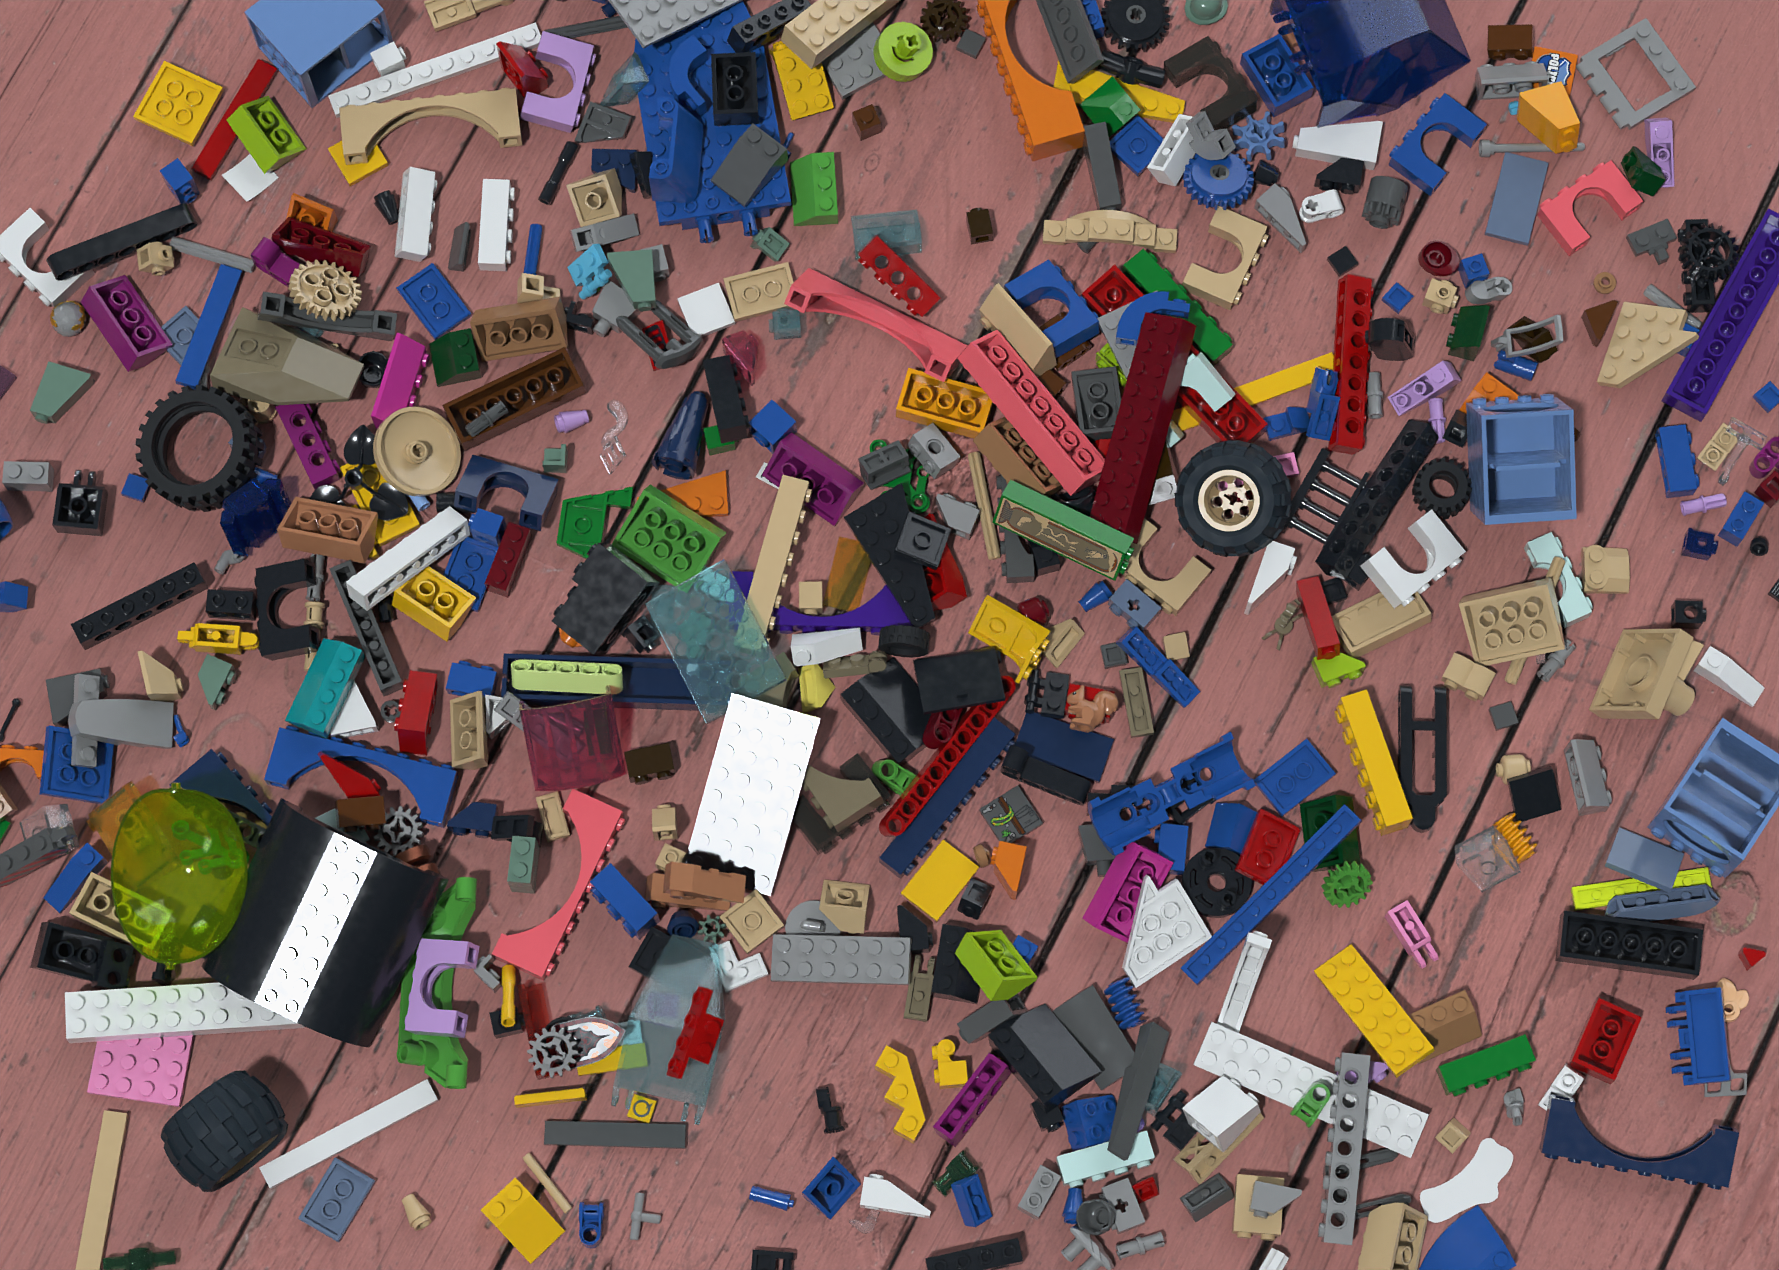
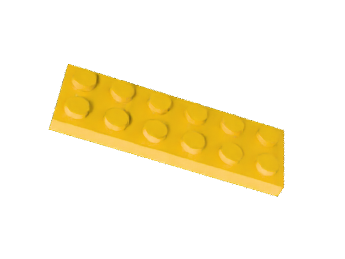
[1314,944,1435,1078]

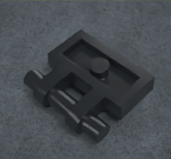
[1024,669,1069,719]
[1150,1090,1198,1152]

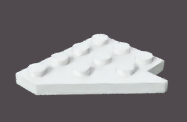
[1122,875,1212,988]

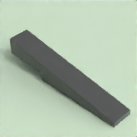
[1107,1022,1170,1161]

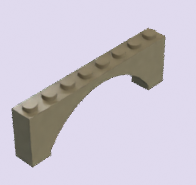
[738,652,884,832]

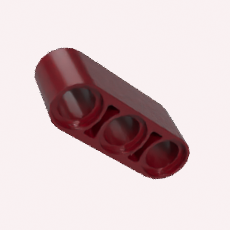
[923,708,963,749]

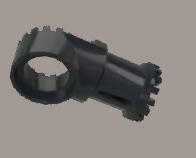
[816,1087,845,1134]

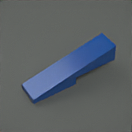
[1116,626,1200,708]

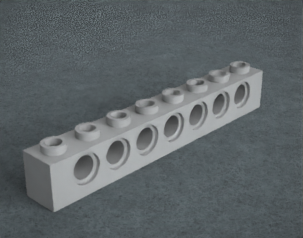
[1318,1052,1371,1245]

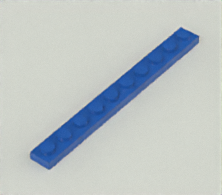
[1181,804,1362,985]

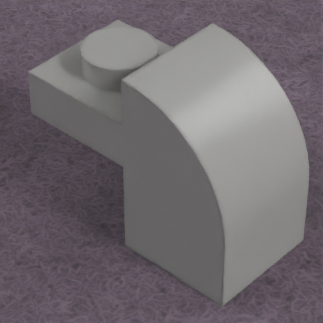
[1186,111,1236,160]

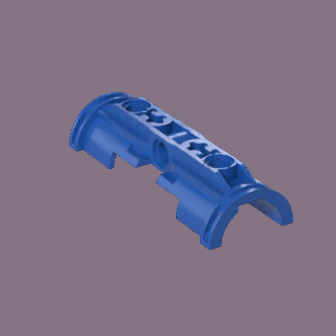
[1088,732,1256,856]

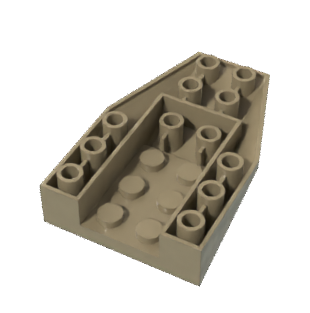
[210,307,364,405]

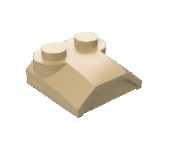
[1581,545,1630,594]

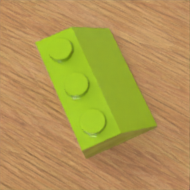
[227,96,306,174]
[955,930,1038,1001]

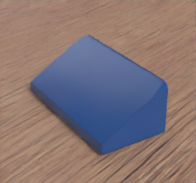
[951,1174,993,1227]

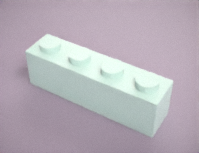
[1056,1131,1155,1188]

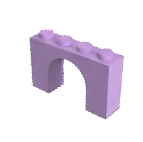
[519,31,596,133]
[405,938,480,1038]

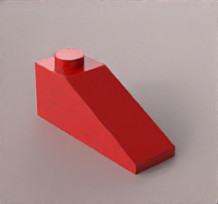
[317,751,381,799]

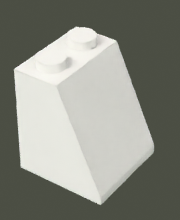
[1182,1075,1261,1153]

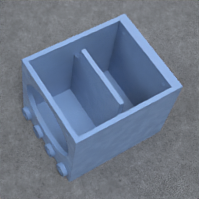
[244,0,393,108]
[1466,394,1577,525]
[1647,718,1779,878]

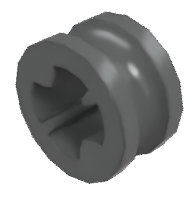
[380,701,401,723]

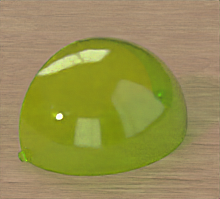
[111,782,248,970]

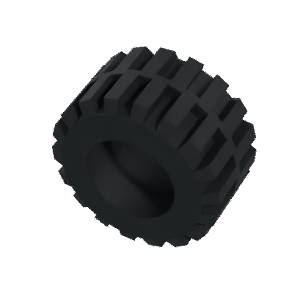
[1412,458,1472,520]

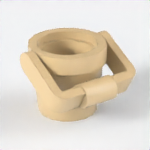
[239,398,278,426]

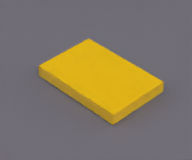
[900,840,979,922]

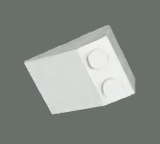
[1244,541,1297,615]

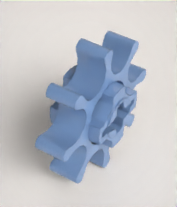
[1232,111,1285,162]

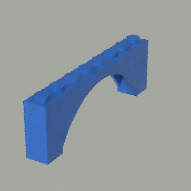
[264,726,459,828]

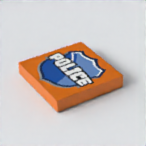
[1531,46,1578,97]

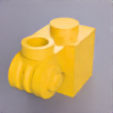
[932,1039,968,1089]

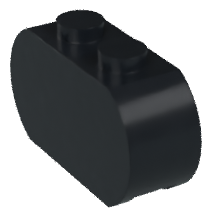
[1365,318,1414,361]

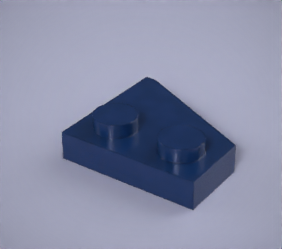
[591,149,637,193]

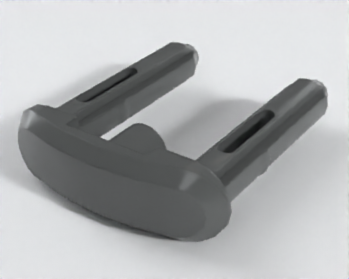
[616,300,703,369]
[1323,1148,1411,1224]

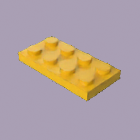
[340,463,420,547]

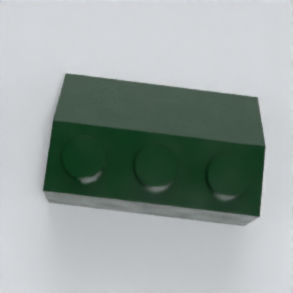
[1300,795,1361,872]

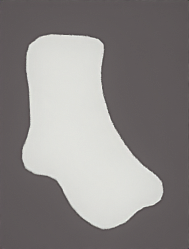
[1420,1138,1513,1223]

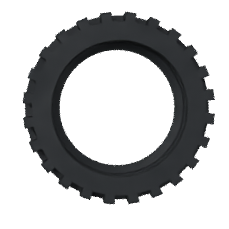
[135,385,264,512]

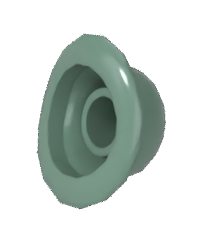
[1184,0,1228,25]

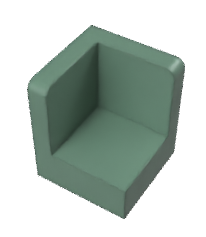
[542,444,568,473]

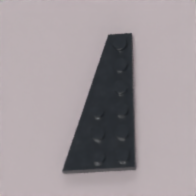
[844,483,935,629]

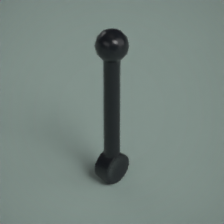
[0,698,21,743]

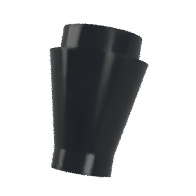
[374,190,399,225]

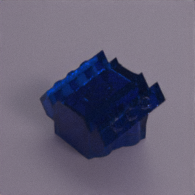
[220,478,291,557]

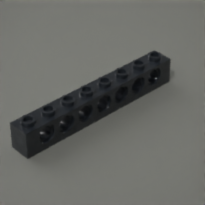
[1315,419,1439,579]

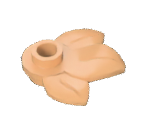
[1716,978,1749,1023]

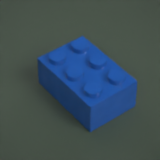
[1240,34,1314,117]
[590,863,660,940]

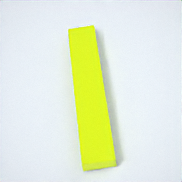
[1571,867,1712,911]

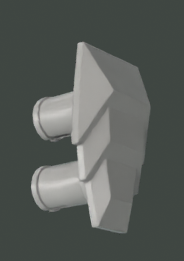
[1061,1225,1114,1270]

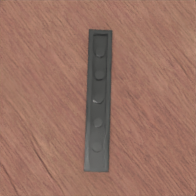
[544,1121,686,1149]

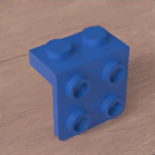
[1061,1095,1117,1152]

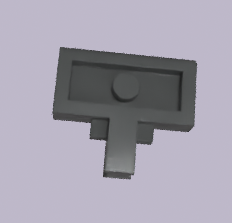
[1626,219,1677,265]

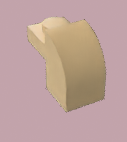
[517,273,560,303]

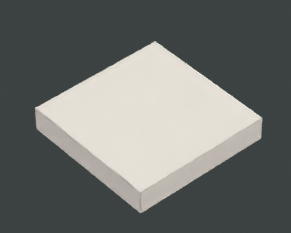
[677,283,735,337]

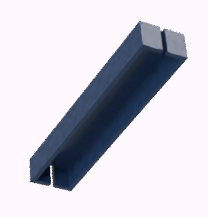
[501,653,734,712]

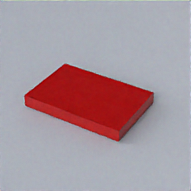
[1235,808,1301,885]

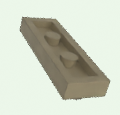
[1119,667,1154,738]

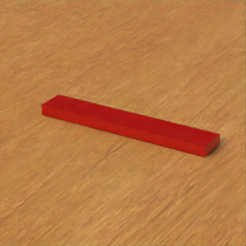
[191,59,278,181]

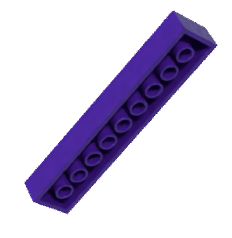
[1661,208,1779,422]

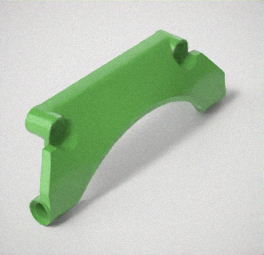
[397,877,477,1089]

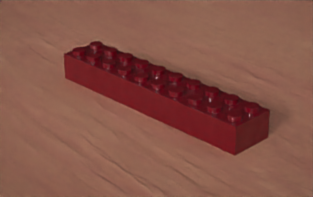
[1090,312,1196,544]

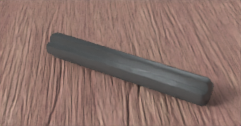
[544,16,628,38]

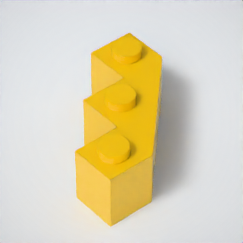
[875,1045,925,1144]

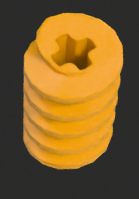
[1491,813,1538,865]

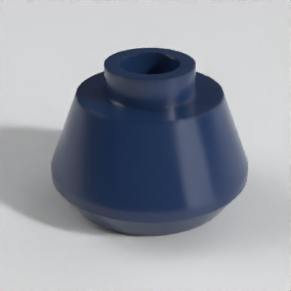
[667,910,699,940]

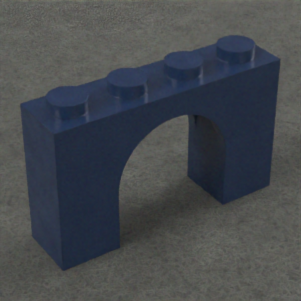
[454,455,559,531]

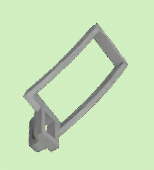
[1491,315,1563,358]

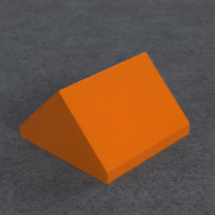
[286,193,338,232]

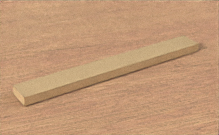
[75,1110,129,1270]

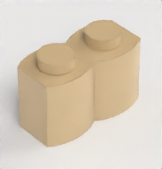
[1441,653,1496,701]

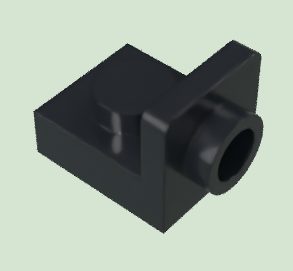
[564,301,595,335]
[957,878,993,920]

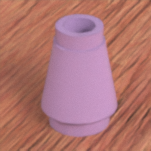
[554,410,589,433]

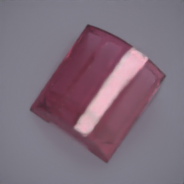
[519,685,626,791]

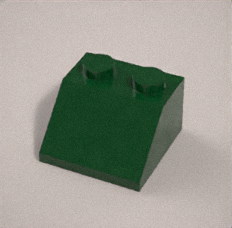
[1446,305,1490,361]
[429,328,481,387]

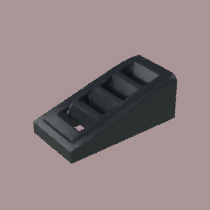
[629,151,652,199]

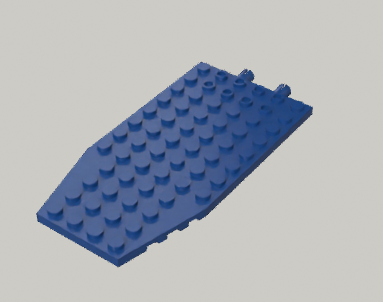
[633,1,791,243]

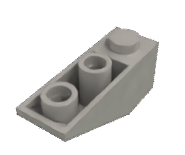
[569,213,640,252]

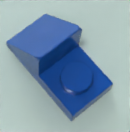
[1263,407,1310,441]

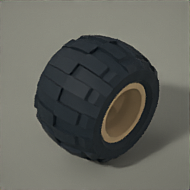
[1175,440,1292,557]
[161,1070,288,1192]

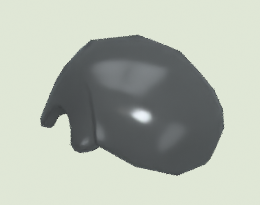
[1076,1199,1114,1235]

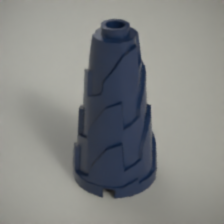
[652,391,708,480]

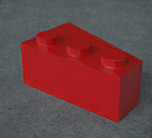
[394,670,438,756]

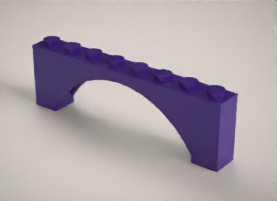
[729,571,912,636]

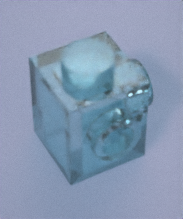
[768,308,801,340]

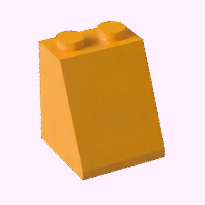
[1516,81,1580,154]

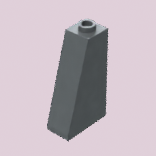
[1083,122,1122,211]

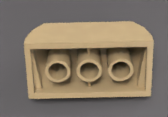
[1358,1202,1428,1270]

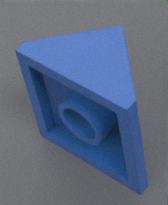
[1205,803,1257,856]
[802,1157,861,1220]

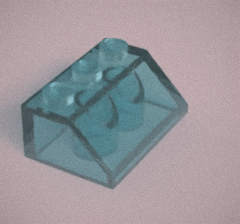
[851,210,922,259]

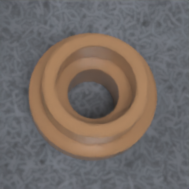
[1593,272,1616,294]

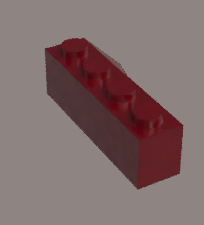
[271,217,371,278]

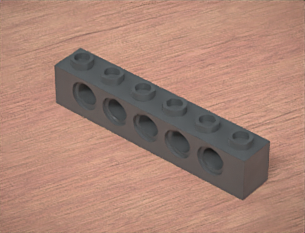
[329,560,403,697]

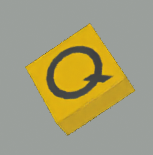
[627,1094,657,1124]

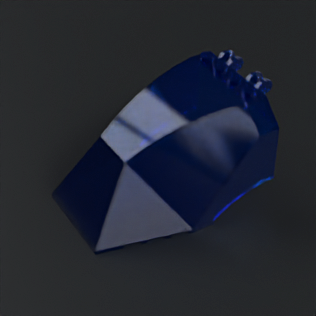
[1269,0,1471,128]

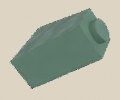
[607,249,657,311]
[30,361,95,424]

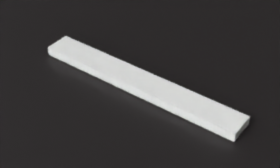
[259,1079,438,1189]

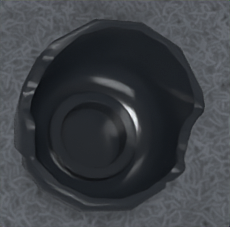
[359,351,388,388]

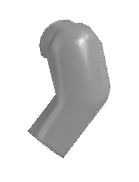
[214,548,245,575]

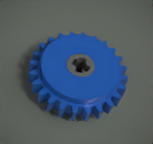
[1183,152,1254,210]

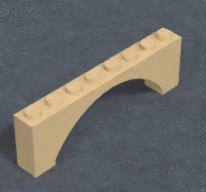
[339,88,522,165]

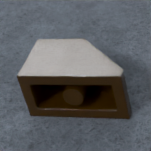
[1507,316,1558,363]

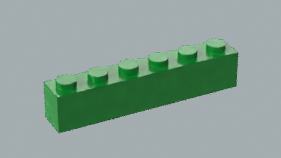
[1122,248,1233,367]

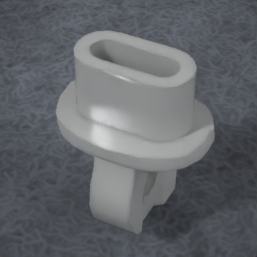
[1504,1088,1524,1126]

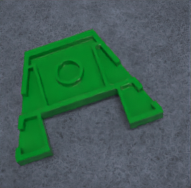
[557,487,633,559]

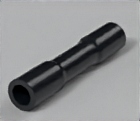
[538,141,578,205]

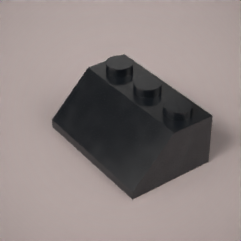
[931,924,980,1004]

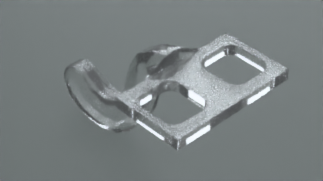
[600,400,628,475]
[1717,417,1767,485]

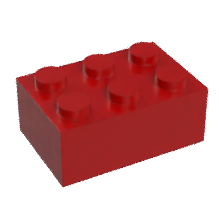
[1567,998,1642,1085]

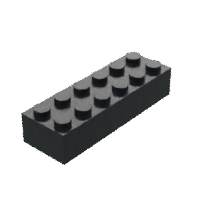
[1555,911,1703,980]

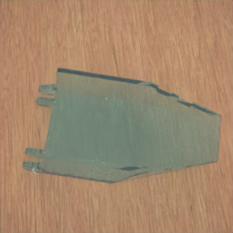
[611,934,726,1125]

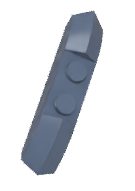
[1605,884,1721,922]

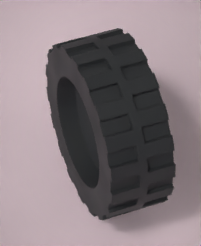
[878,625,930,658]

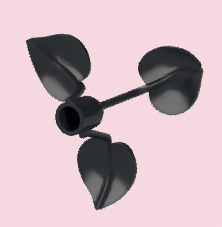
[310,425,408,521]

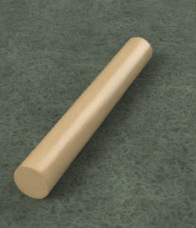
[522,1153,572,1214]

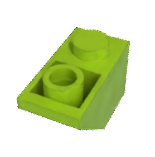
[1311,652,1366,688]

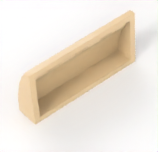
[1332,591,1431,659]

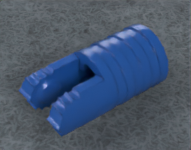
[1494,350,1538,381]

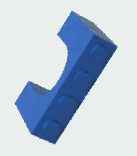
[1389,93,1487,197]
[1004,259,1099,358]

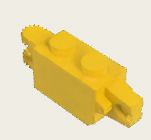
[177,623,260,655]

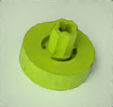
[873,22,933,82]

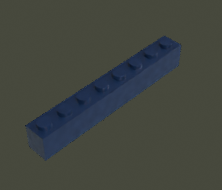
[879,717,1016,879]

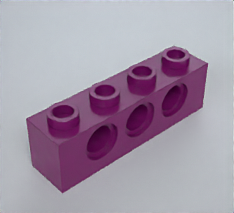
[275,404,341,490]
[933,1052,1011,1147]

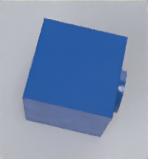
[749,400,797,454]

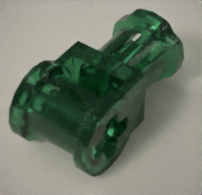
[931,1150,980,1197]

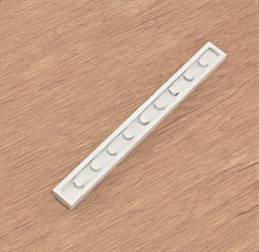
[328,22,541,118]

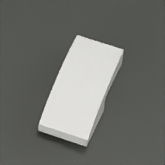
[1538,1064,1585,1111]

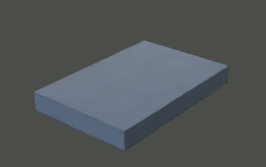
[1605,827,1684,893]
[298,1158,376,1243]

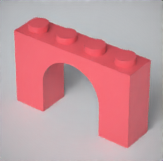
[1537,160,1643,256]

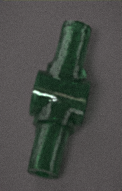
[103,1248,176,1270]

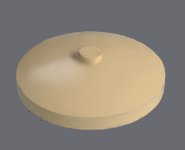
[373,407,461,497]

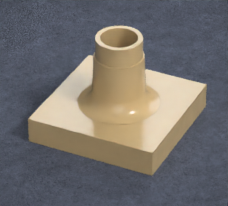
[1589,629,1695,719]

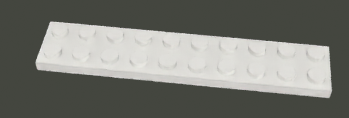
[1193,1021,1429,1158]

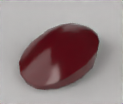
[1418,240,1460,277]

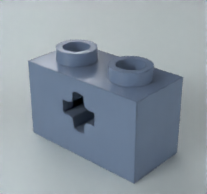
[1108,579,1161,633]

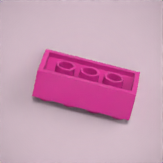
[371,333,430,429]
[1082,841,1174,943]

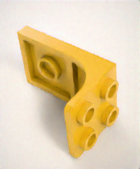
[769,41,834,120]
[968,595,1051,684]

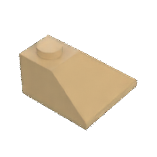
[566,168,622,227]
[138,651,184,702]
[819,880,870,934]

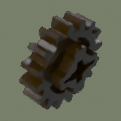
[920,0,968,43]

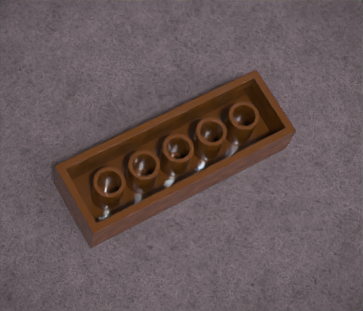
[443,347,586,451]

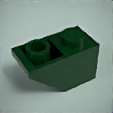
[1621,146,1666,197]

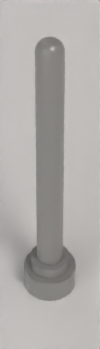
[1479,139,1585,157]

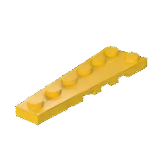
[1053,60,1185,123]

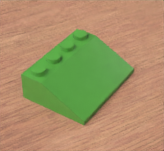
[612,484,727,594]

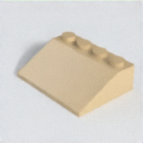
[1459,577,1565,666]

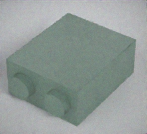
[507,836,540,894]

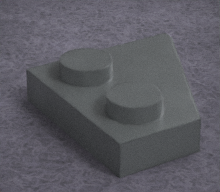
[574,101,632,143]

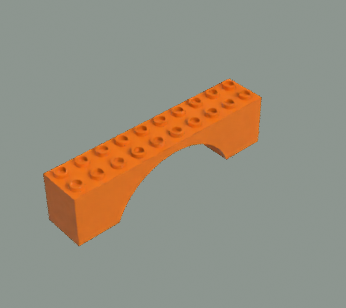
[976,0,1085,162]

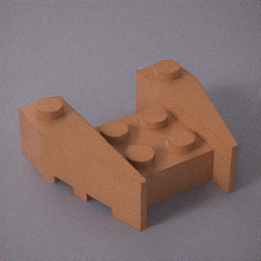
[645,862,746,911]

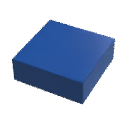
[1382,282,1413,314]
[1753,381,1779,413]
[121,473,149,502]

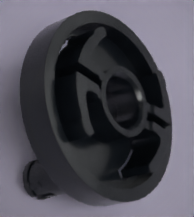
[1181,848,1252,918]

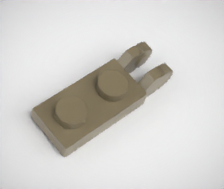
[823,650,887,679]
[903,955,935,1022]

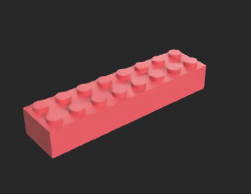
[957,329,1105,496]

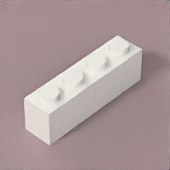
[395,167,437,262]
[478,179,515,271]

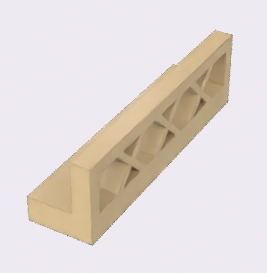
[1173,1113,1264,1185]

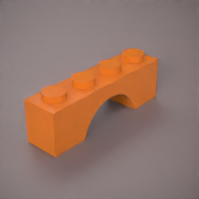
[0,745,44,781]

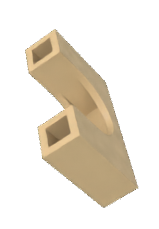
[1182,206,1269,310]
[1120,518,1211,616]

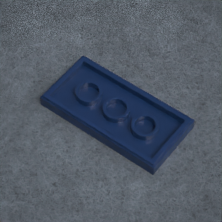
[1015,712,1114,783]

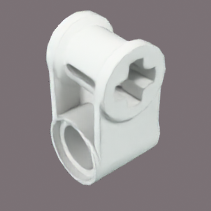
[1299,189,1344,223]

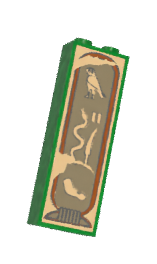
[992,480,1134,581]

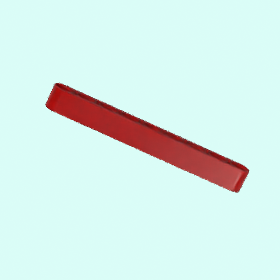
[879,675,1016,837]

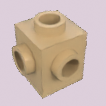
[137,242,174,276]
[1422,278,1459,314]

